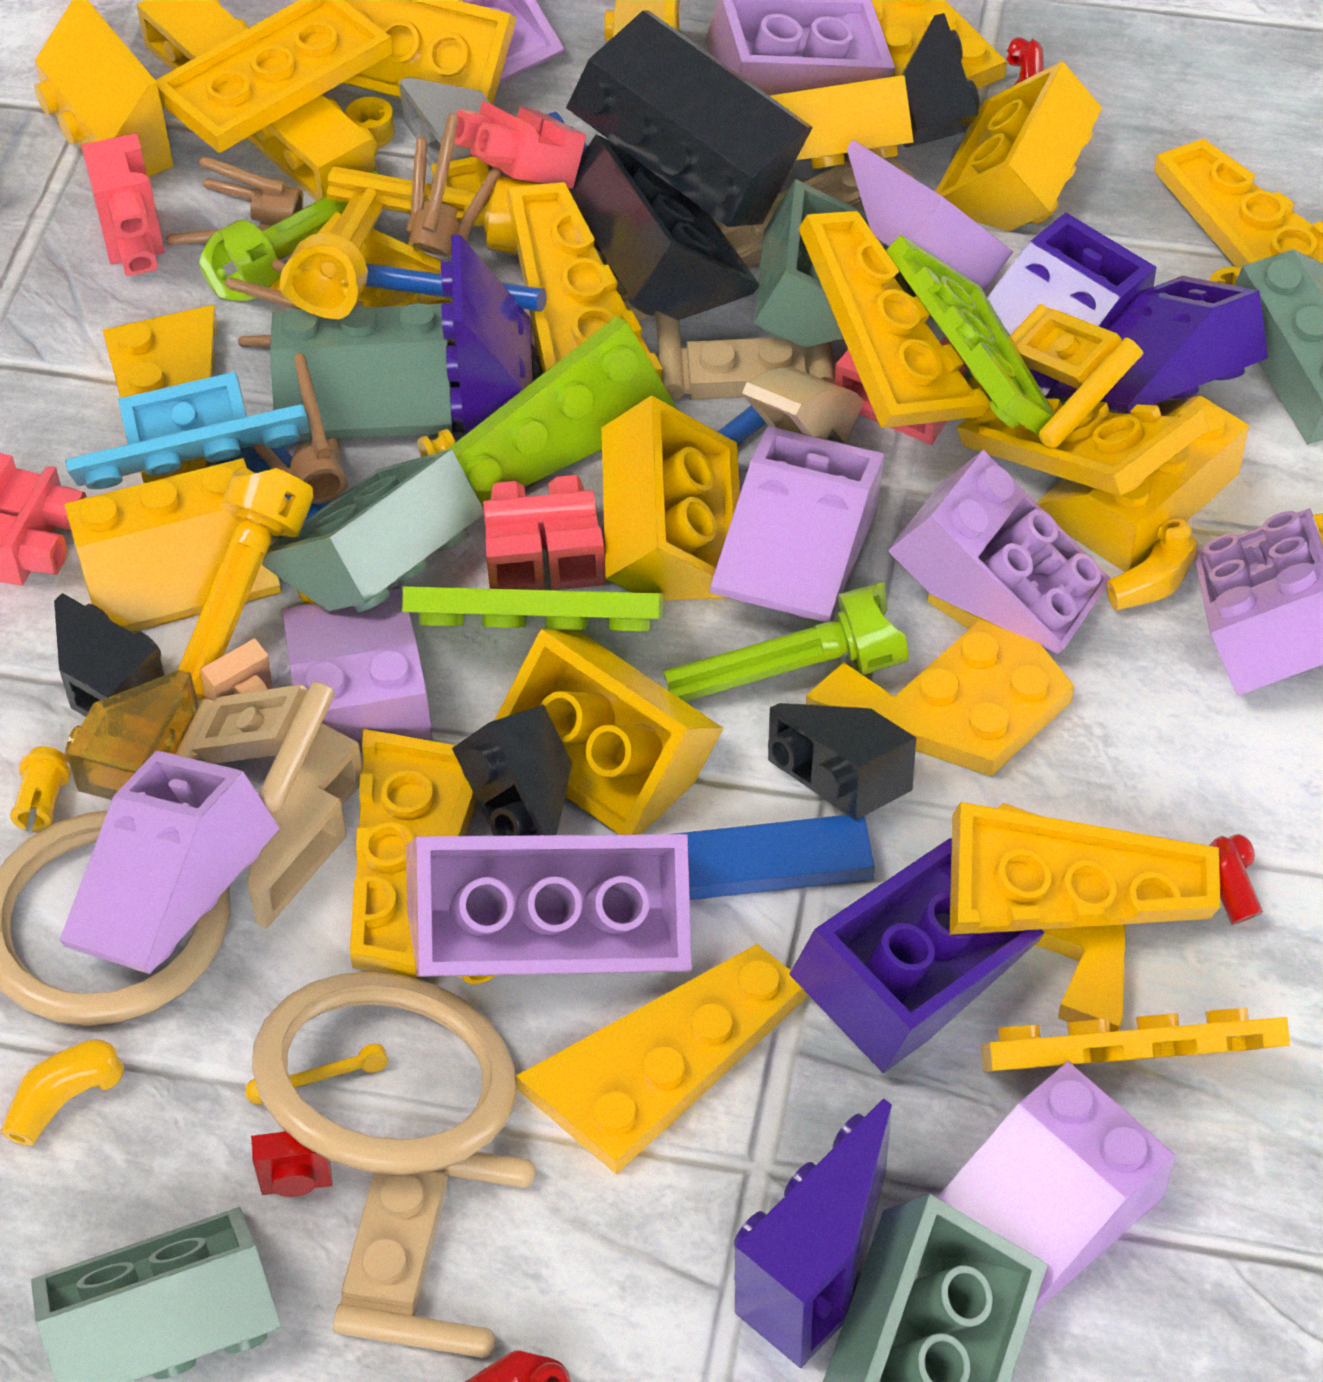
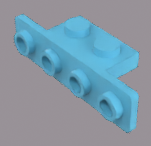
[65,371,310,490]

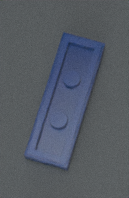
[675,815,875,900]

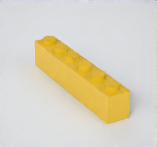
[136,0,378,201]

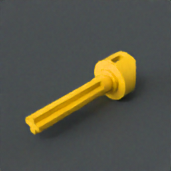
[326,166,542,255]
[280,188,384,319]
[171,466,313,699]

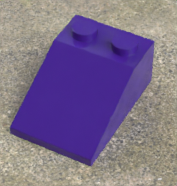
[789,838,1045,1074]

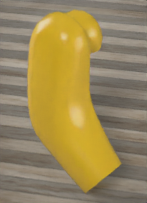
[1106,518,1197,611]
[0,1039,124,1146]

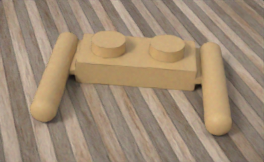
[656,312,835,400]
[175,682,335,813]
[333,1137,536,1358]

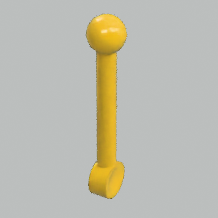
[245,1043,388,1105]

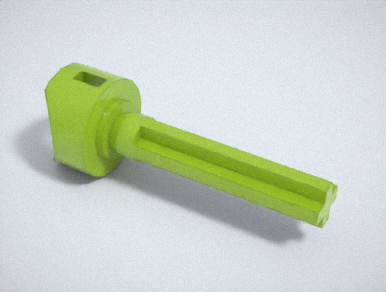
[199,170,378,301]
[663,582,909,702]

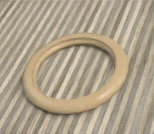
[0,810,231,1026]
[252,971,517,1175]

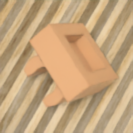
[200,638,272,701]

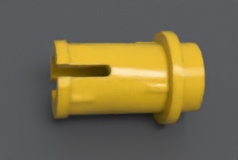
[10,746,71,833]

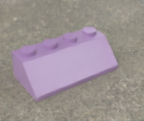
[406,834,692,977]

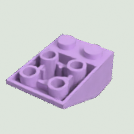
[710,426,885,622]
[887,449,1111,654]
[1195,508,1323,696]
[60,750,280,974]

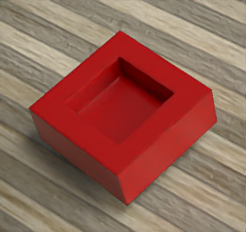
[251,1131,333,1197]

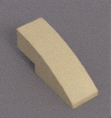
[742,367,865,443]
[248,723,362,929]

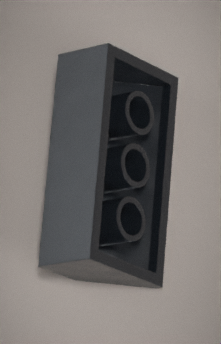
[566,10,813,227]
[568,134,760,321]

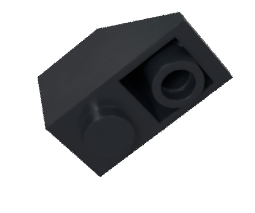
[901,13,980,148]
[54,593,167,736]
[768,703,916,820]
[452,704,572,836]

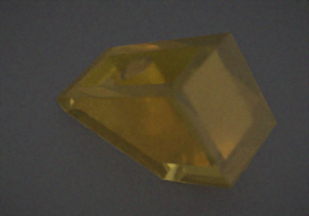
[65,670,199,800]

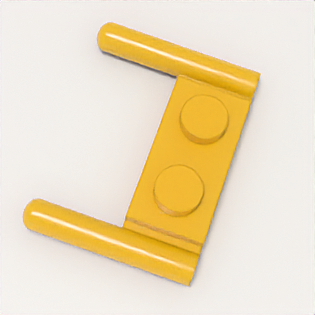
[967,303,1144,448]

